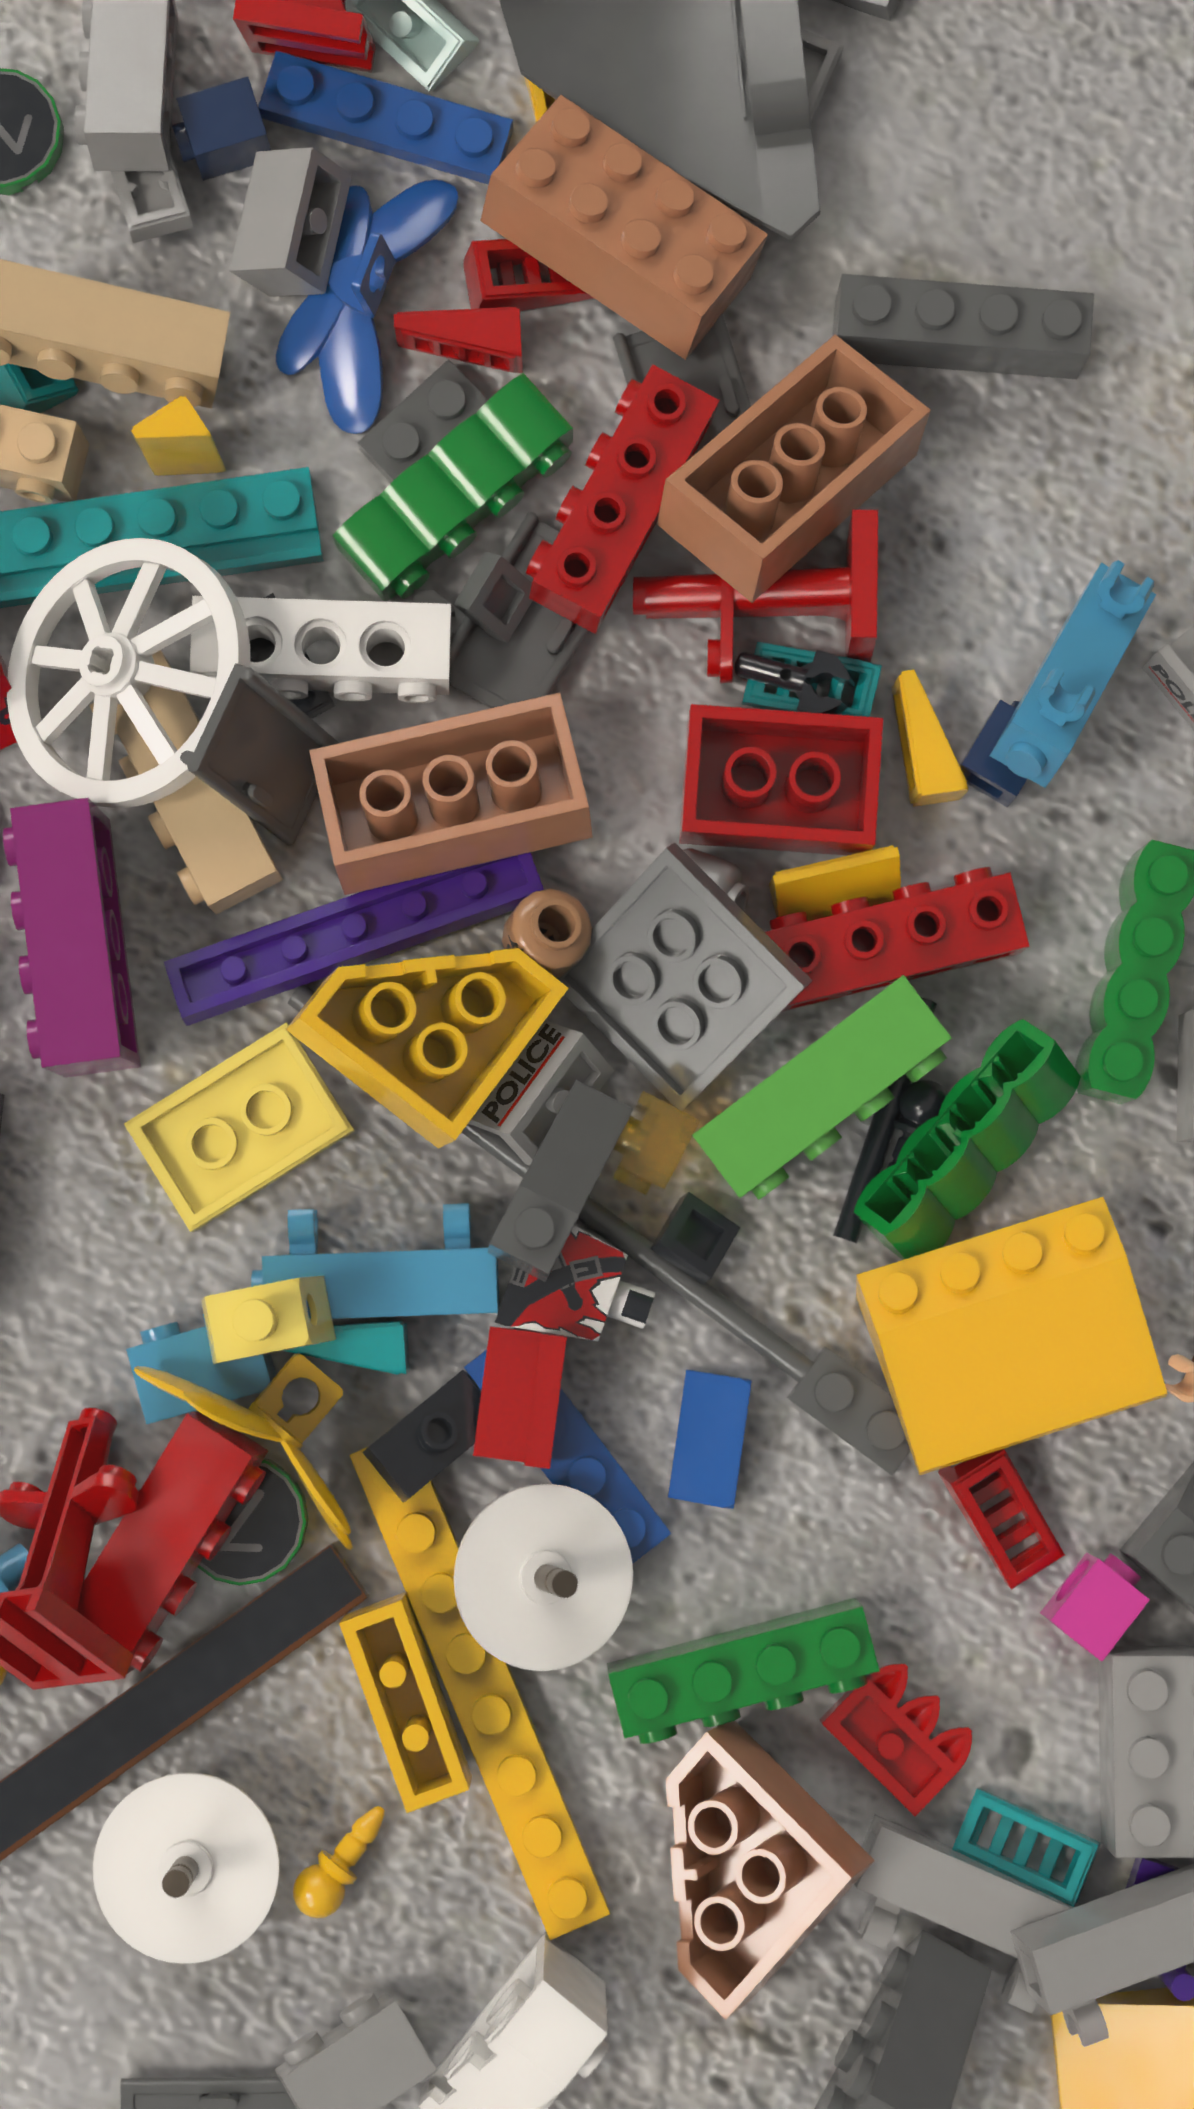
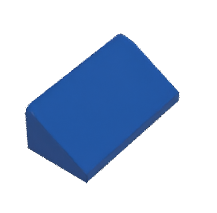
[668,1370,752,1509]

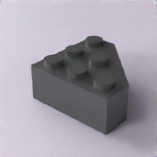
[814,1930,992,2109]

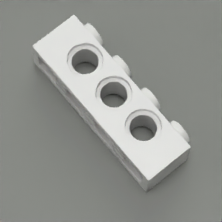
[190,596,451,703]

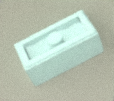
[346,0,480,91]

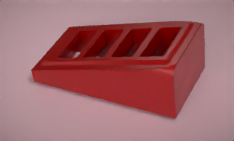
[463,239,595,311]
[394,307,523,373]
[938,1449,1065,1590]

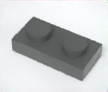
[357,359,488,483]

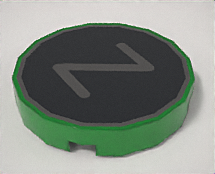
[0,68,65,195]
[197,1458,309,1586]

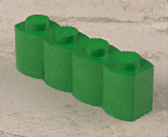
[332,373,573,602]
[1075,839,1194,1104]
[854,1019,1081,1260]

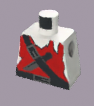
[495,1225,655,1341]

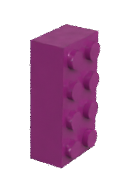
[3,798,141,1078]

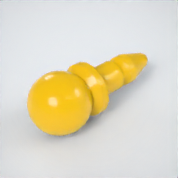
[293,1806,385,1918]

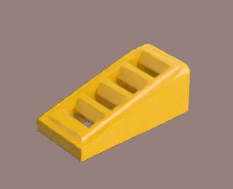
[891,669,969,807]

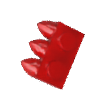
[819,1663,972,1817]

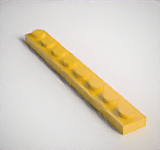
[349,1446,610,1940]

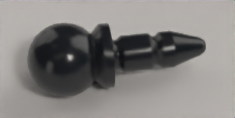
[887,1080,948,1168]

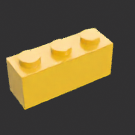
[339,1592,472,1813]

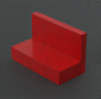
[473,1326,567,1469]

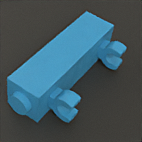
[989,560,1156,788]
[251,1203,499,1320]

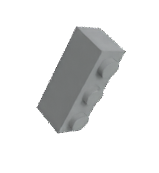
[75,0,178,171]

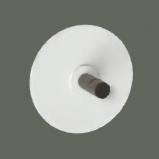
[454,1484,633,1671]
[93,1773,280,1964]

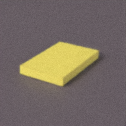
[124,1022,355,1232]

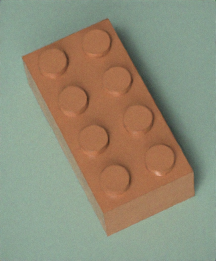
[480,95,768,360]
[657,334,931,603]
[309,692,593,895]

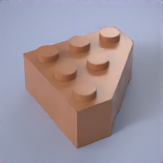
[666,1721,875,2020]

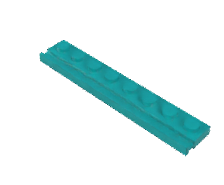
[0,467,324,608]

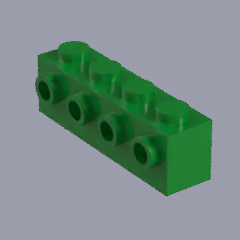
[607,1598,880,1744]

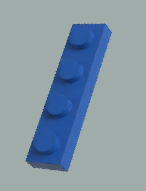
[258,51,513,185]
[464,1328,671,1564]

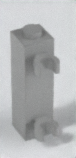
[854,1814,1082,2014]
[1010,1864,1194,2047]

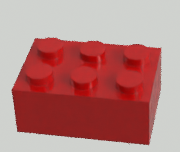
[679,704,883,856]

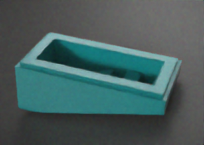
[742,642,882,717]
[283,1320,410,1375]
[952,1788,1101,1907]

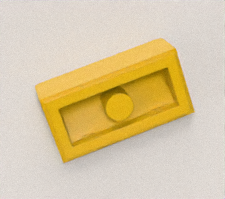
[131,396,226,476]
[769,845,901,921]

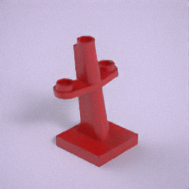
[233,0,376,73]
[633,510,878,684]
[0,1408,139,1690]

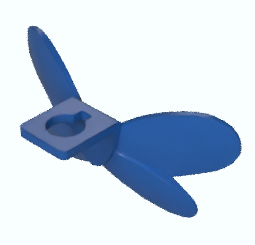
[276,180,458,434]

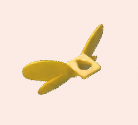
[134,1353,353,1550]

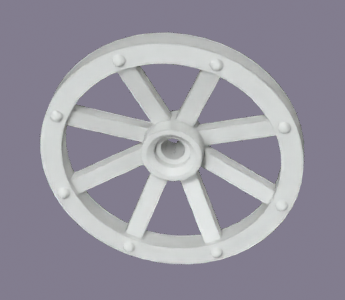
[7,538,250,808]

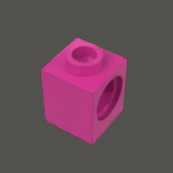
[1040,1552,1150,1662]

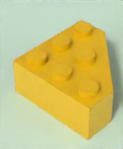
[286,948,569,1149]

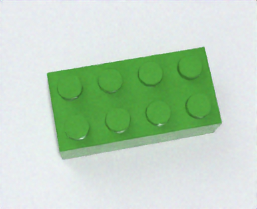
[692,975,952,1200]

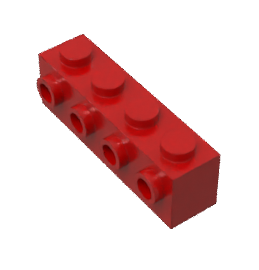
[526,364,720,634]
[765,867,1030,1012]
[78,1411,268,1681]

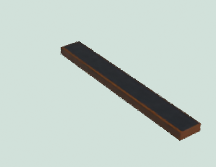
[0,1543,369,1861]

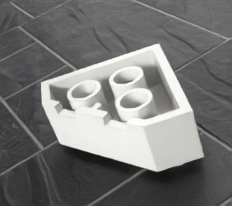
[418,1932,609,2109]

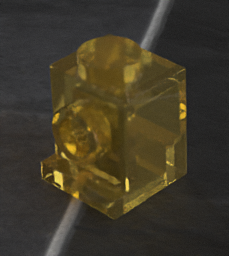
[612,1091,700,1196]

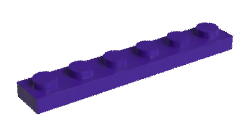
[164,852,544,1026]

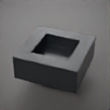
[650,1192,741,1284]

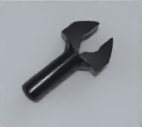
[734,650,855,714]

